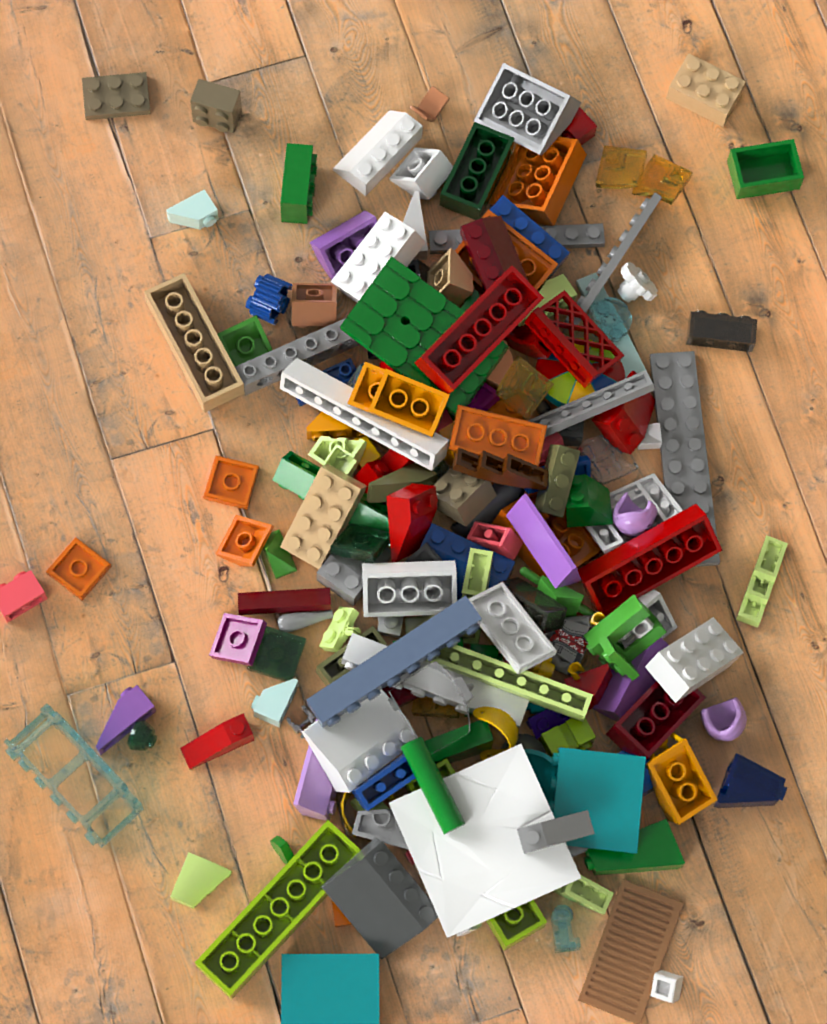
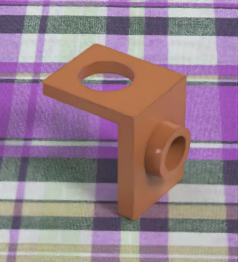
[410,86,450,122]

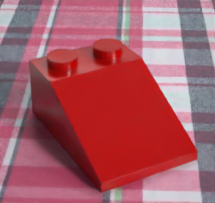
[592,371,655,455]
[386,483,438,562]

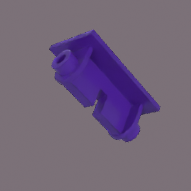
[526,709,571,739]

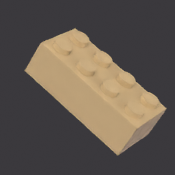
[280,464,367,569]

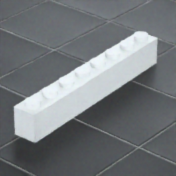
[280,358,449,471]
[341,633,529,729]

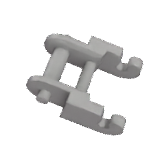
[286,705,315,738]

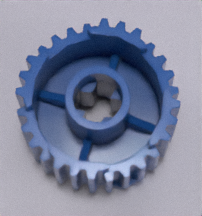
[245,274,293,325]

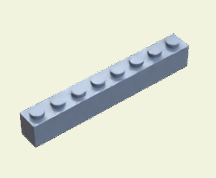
[306,596,482,727]

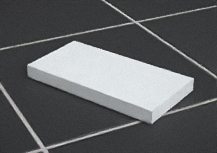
[469,582,557,674]

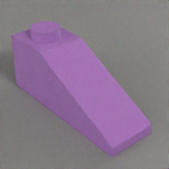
[95,685,156,756]

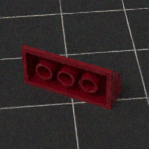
[460,216,529,292]
[606,681,706,760]

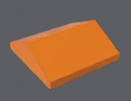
[216,515,274,567]

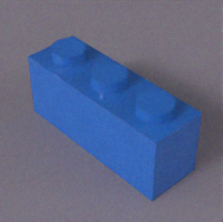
[352,754,415,811]

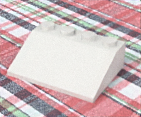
[302,689,418,792]

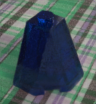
[714,753,787,808]

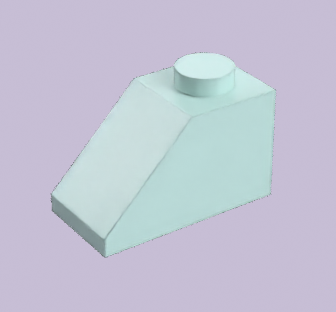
[166,189,219,229]
[251,678,299,728]

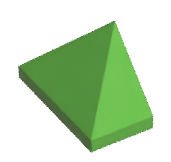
[263,530,297,579]

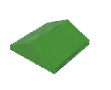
[217,315,273,367]
[531,575,584,622]

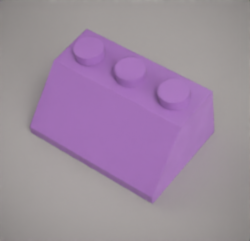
[310,210,377,280]

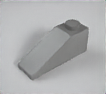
[517,810,595,854]

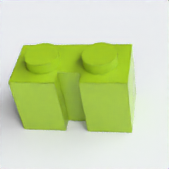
[539,718,596,758]

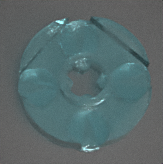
[588,297,632,342]

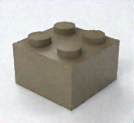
[190,79,242,133]
[433,466,497,526]

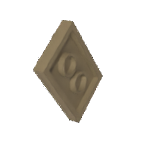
[82,72,150,120]

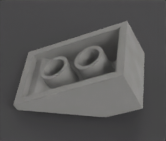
[317,529,391,606]

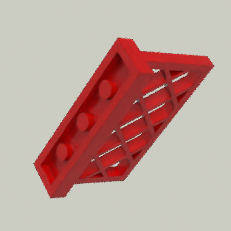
[524,290,625,389]

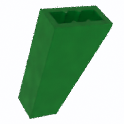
[425,720,494,764]
[584,819,685,876]

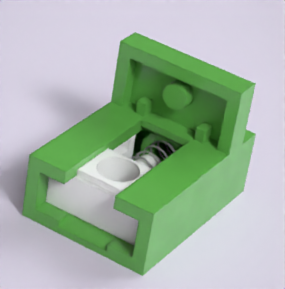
[583,594,667,681]

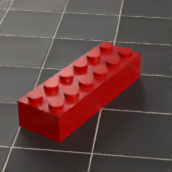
[414,265,544,394]
[578,504,723,616]

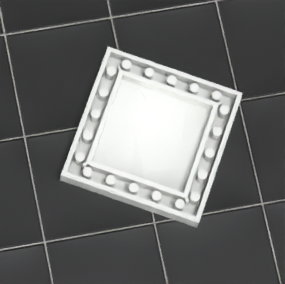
[389,744,581,938]

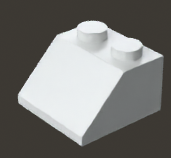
[389,147,453,200]

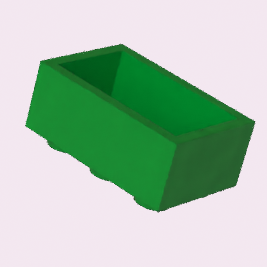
[727,139,804,199]
[280,143,317,224]

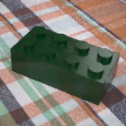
[439,122,515,220]

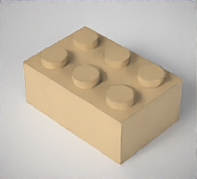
[666,53,746,127]

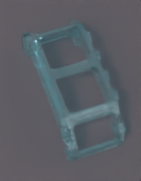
[4,704,144,848]

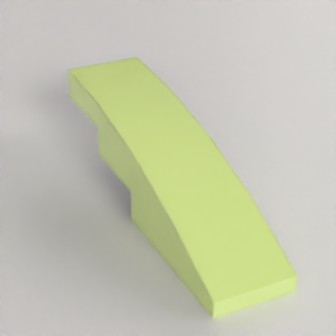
[736,535,788,628]
[462,548,493,645]
[552,875,614,915]

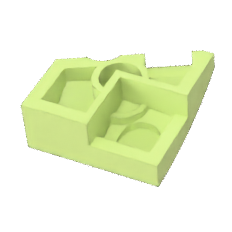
[308,436,367,477]
[170,852,232,909]

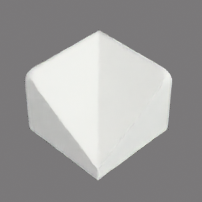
[638,423,662,450]
[651,970,683,1003]

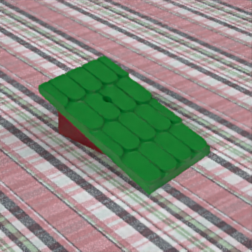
[340,256,508,416]

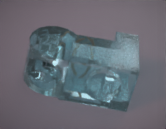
[551,904,581,953]

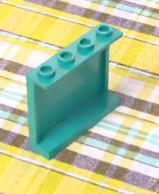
[548,747,646,854]
[281,954,379,1024]

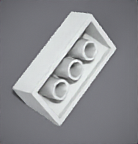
[333,110,423,196]

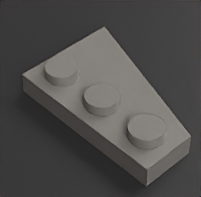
[352,809,409,850]

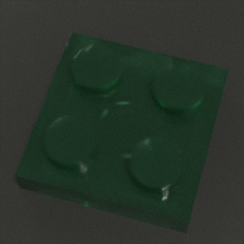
[331,523,390,563]
[247,626,307,682]

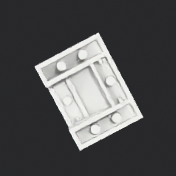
[585,473,683,554]

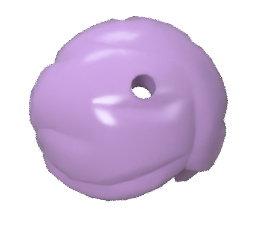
[613,492,657,538]
[700,697,747,741]

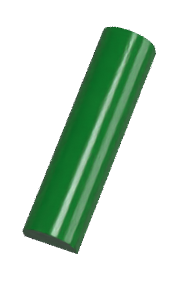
[400,737,466,835]

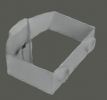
[388,661,474,755]

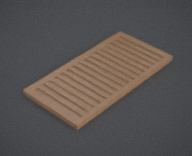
[578,879,684,1024]

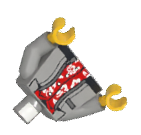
[540,612,606,680]

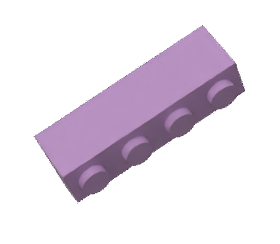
[293,719,337,821]

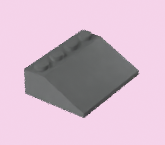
[321,838,438,959]

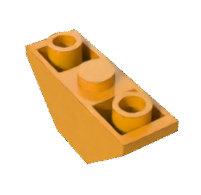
[306,412,370,442]

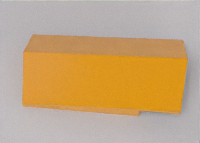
[347,362,450,437]

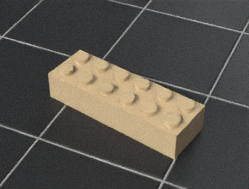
[144,273,245,413]

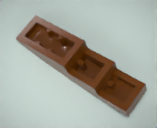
[452,447,549,490]

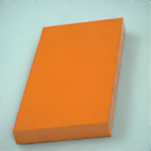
[448,405,547,466]

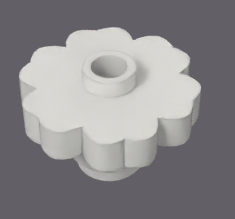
[617,262,658,303]

